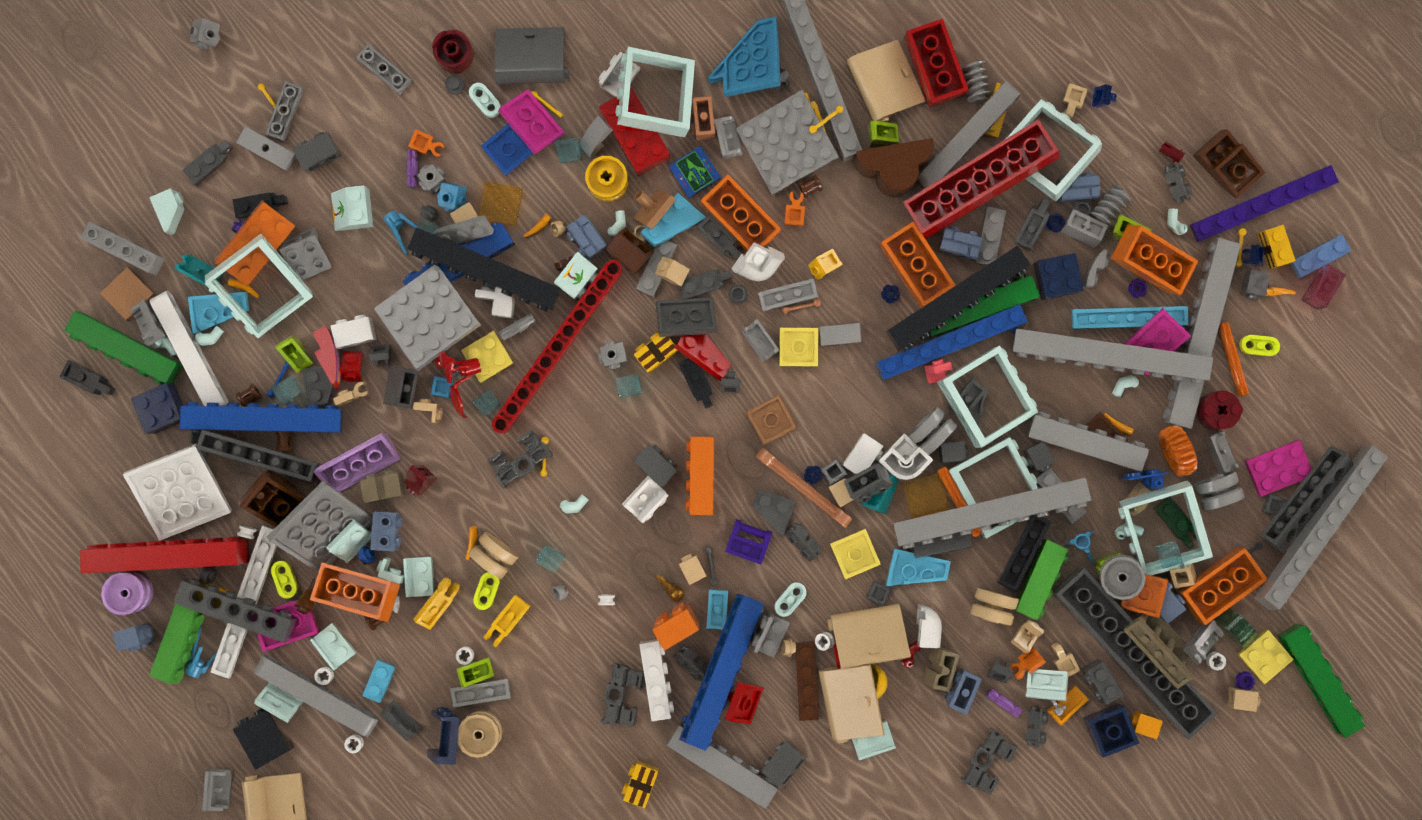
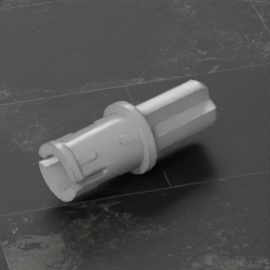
[499,313,537,340]

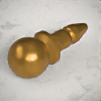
[656,575,685,602]

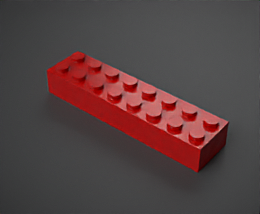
[903,119,1060,239]
[80,536,249,573]

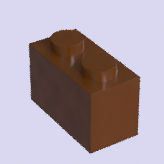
[606,227,654,274]

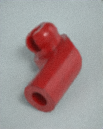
[901,641,922,668]

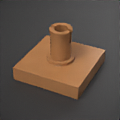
[633,189,676,230]

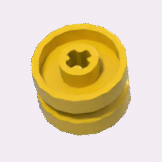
[585,156,629,202]

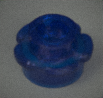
[1046,214,1065,233]
[881,285,900,303]
[804,466,823,484]

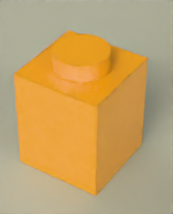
[1130,710,1163,739]

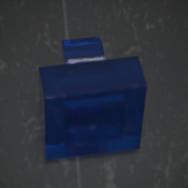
[1092,84,1117,108]
[1242,245,1263,267]

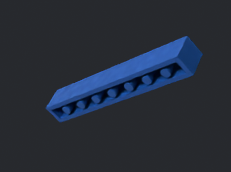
[875,304,1027,381]
[180,402,343,433]
[679,594,764,751]

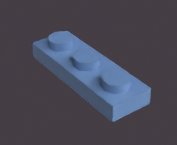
[1290,234,1352,278]

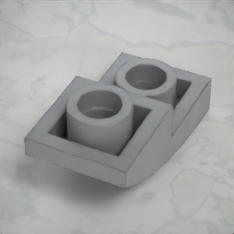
[580,115,613,159]
[1083,250,1109,289]
[819,323,862,346]

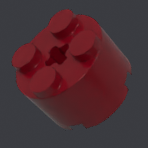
[432,29,474,74]
[1197,391,1243,430]

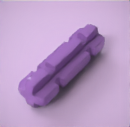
[407,150,418,188]
[986,688,1022,717]

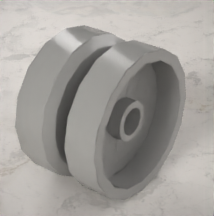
[908,406,957,455]
[1194,471,1245,511]
[1099,554,1145,600]

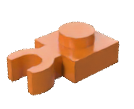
[408,129,445,158]
[784,192,805,227]
[1009,646,1046,680]

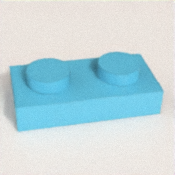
[706,589,728,630]
[362,659,396,703]

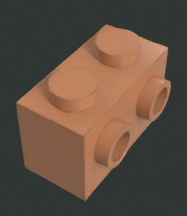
[690,96,715,141]

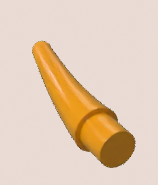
[523,213,552,238]
[228,278,260,298]
[1266,287,1296,296]
[1104,413,1134,436]
[465,526,478,560]

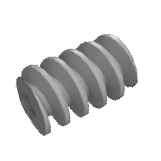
[962,61,991,104]
[1089,184,1131,226]

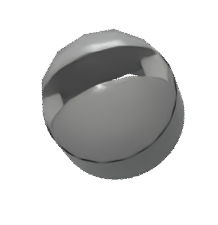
[552,585,569,601]

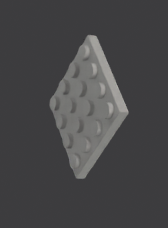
[736,90,839,195]
[374,265,481,371]
[267,480,373,573]

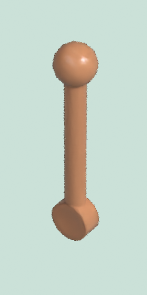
[782,299,821,314]

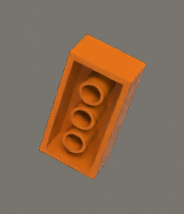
[700,174,782,252]
[214,200,295,286]
[879,221,956,309]
[1111,225,1198,295]
[686,437,714,515]
[1175,547,1268,625]
[310,563,400,622]
[652,602,700,651]

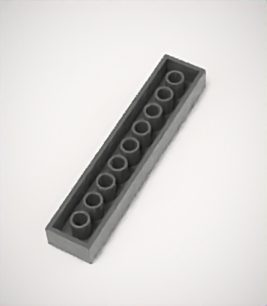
[1052,567,1218,740]

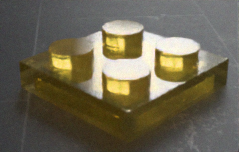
[902,473,949,519]

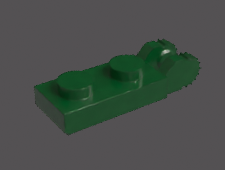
[1153,496,1197,549]

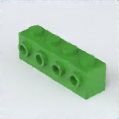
[1014,539,1069,620]
[149,604,205,684]

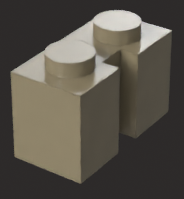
[359,470,406,503]
[922,646,960,692]

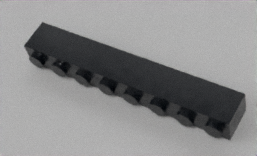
[407,227,561,312]
[886,245,1031,351]

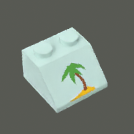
[331,185,373,231]
[554,252,599,301]

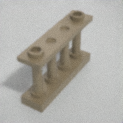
[1124,611,1194,689]

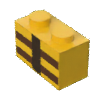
[1257,225,1296,270]
[634,331,678,374]
[621,760,659,809]

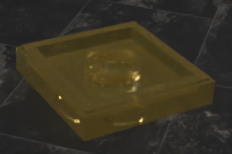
[478,181,523,226]

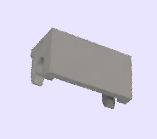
[714,116,743,160]
[1060,209,1108,248]
[130,299,166,346]
[741,319,779,363]
[1204,430,1239,473]
[1182,620,1224,665]
[202,768,233,811]

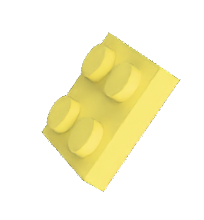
[779,328,818,367]
[461,331,514,383]
[830,529,881,580]
[1237,629,1294,685]

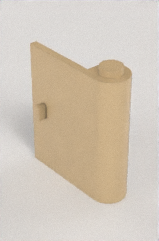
[846,40,926,122]
[827,604,911,669]
[819,665,885,743]
[241,772,307,820]

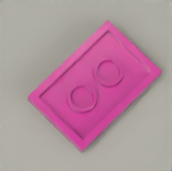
[498,89,565,155]
[1124,308,1191,376]
[1244,440,1312,497]
[251,599,320,652]

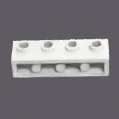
[639,639,674,721]

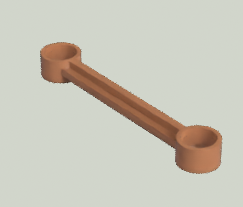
[755,448,852,528]

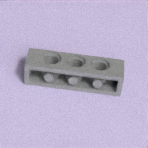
[81,221,165,276]

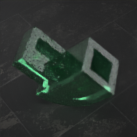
[1213,608,1259,650]

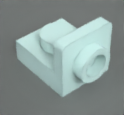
[377,558,404,584]

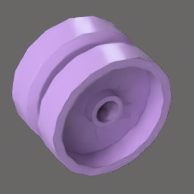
[101,571,154,615]

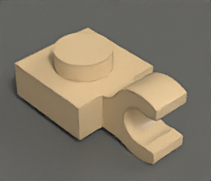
[1062,83,1088,119]
[333,382,369,406]
[1051,642,1080,677]

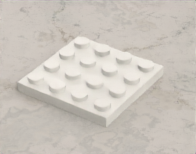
[123,444,232,541]

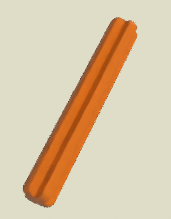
[1218,322,1249,396]
[937,467,982,537]

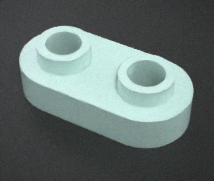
[469,83,501,118]
[774,582,806,617]

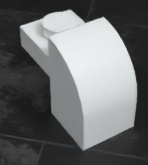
[475,287,515,319]

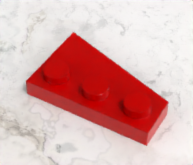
[674,334,731,381]

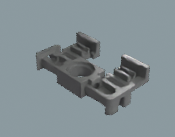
[487,430,553,488]
[601,663,644,726]
[961,728,1017,795]

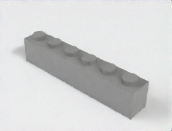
[1027,411,1149,472]
[667,723,778,809]

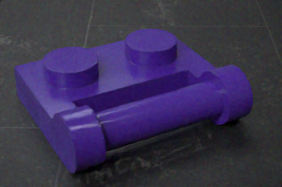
[725,519,772,565]

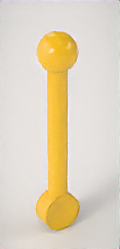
[257,83,284,113]
[531,91,563,118]
[809,106,843,134]
[1235,228,1247,268]
[540,437,549,477]

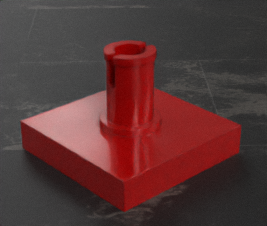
[725,682,764,724]

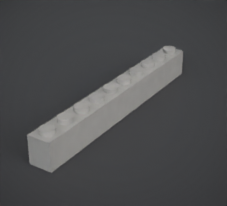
[780,0,862,162]
[1163,238,1241,429]
[1012,329,1213,384]
[1254,445,1388,610]
[893,478,1092,549]

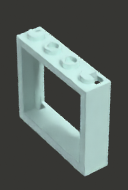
[615,47,695,137]
[1006,99,1102,201]
[205,234,313,338]
[937,346,1038,448]
[948,437,1038,538]
[1118,480,1213,575]

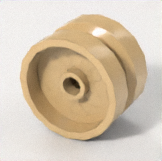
[468,532,519,579]
[970,587,1019,626]
[457,710,503,758]

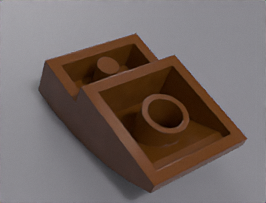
[1193,129,1265,198]

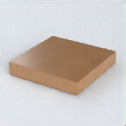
[100,267,156,321]
[745,394,797,446]

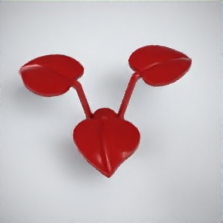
[432,351,481,419]

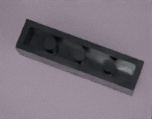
[997,514,1051,591]

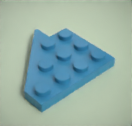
[708,16,781,97]

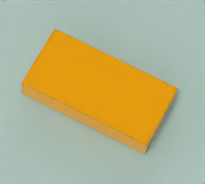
[1046,684,1089,726]

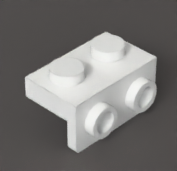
[598,52,640,97]
[622,476,669,523]

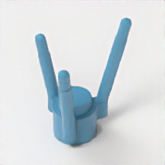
[384,211,421,255]
[1066,530,1095,564]
[185,627,218,678]

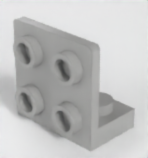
[279,227,332,280]
[751,613,790,658]

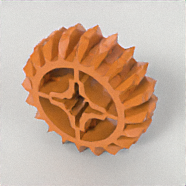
[1159,425,1198,477]

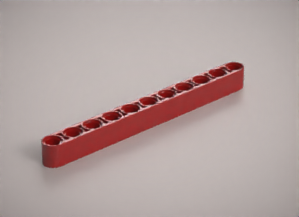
[492,260,623,434]

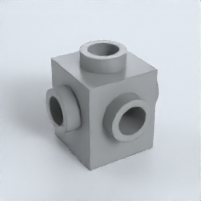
[189,18,220,50]
[417,164,447,194]
[598,341,628,370]

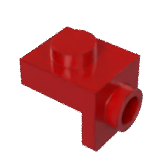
[339,351,364,382]

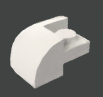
[732,243,785,282]
[878,433,933,480]
[916,604,942,648]

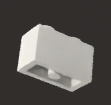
[331,315,377,350]
[842,433,883,475]

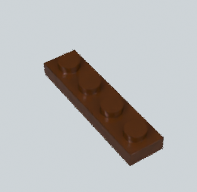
[795,641,819,721]

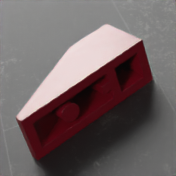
[404,465,437,495]

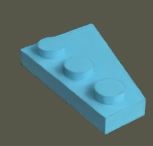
[640,193,706,247]
[188,292,250,335]
[885,548,951,586]

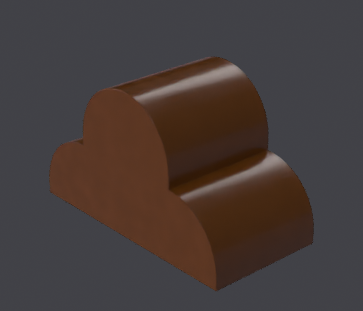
[853,138,934,197]
[238,469,307,527]

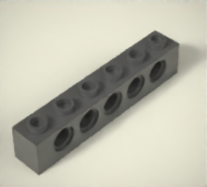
[196,430,320,482]
[1260,445,1353,554]
[174,578,297,642]

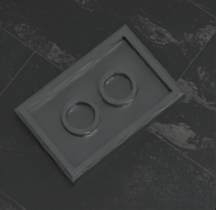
[656,297,717,337]
[912,532,972,559]

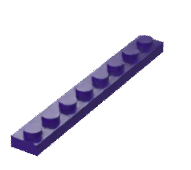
[1190,165,1339,242]

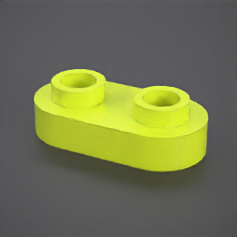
[1239,335,1280,356]
[271,561,299,598]
[473,572,500,610]

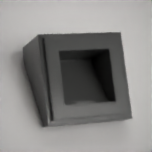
[821,459,848,485]

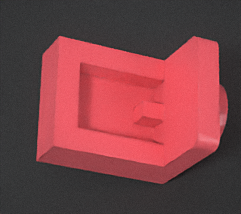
[924,358,952,384]

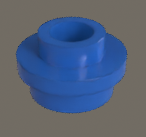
[358,546,376,565]

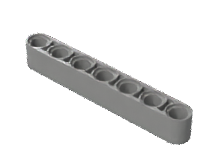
[917,81,1021,188]
[254,654,379,737]

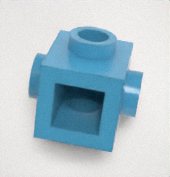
[437,183,467,212]

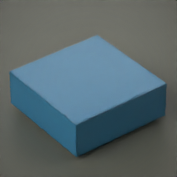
[430,376,454,398]

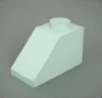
[149,188,184,235]

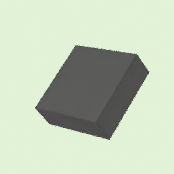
[1261,494,1288,516]
[866,581,891,606]

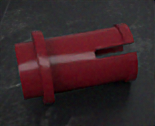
[1159,141,1185,163]

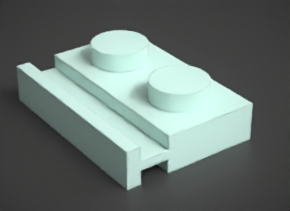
[326,519,372,563]
[403,556,435,597]
[310,622,357,671]
[1026,669,1068,701]
[254,683,303,723]
[852,720,896,760]

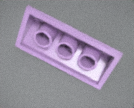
[314,433,401,492]

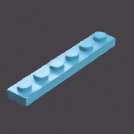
[1071,306,1189,329]

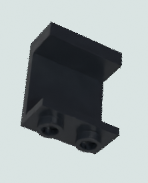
[233,708,294,770]

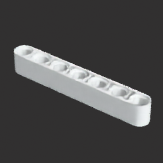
[150,290,229,407]

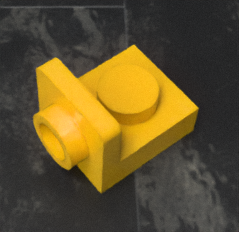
[808,249,843,280]

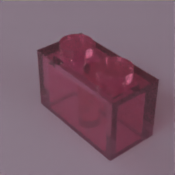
[1301,265,1346,310]

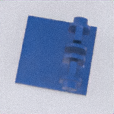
[1118,469,1168,489]

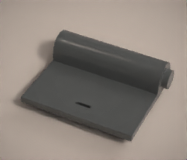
[495,27,569,84]

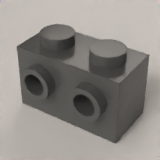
[293,132,342,174]
[383,366,419,409]
[634,444,677,488]
[844,463,893,502]
[1081,659,1124,705]
[761,741,808,787]

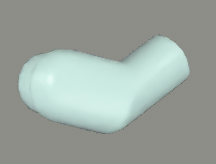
[1167,209,1187,235]
[607,210,626,237]
[195,326,224,346]
[151,337,177,357]
[1112,375,1139,398]
[560,494,589,514]
[1115,523,1144,540]

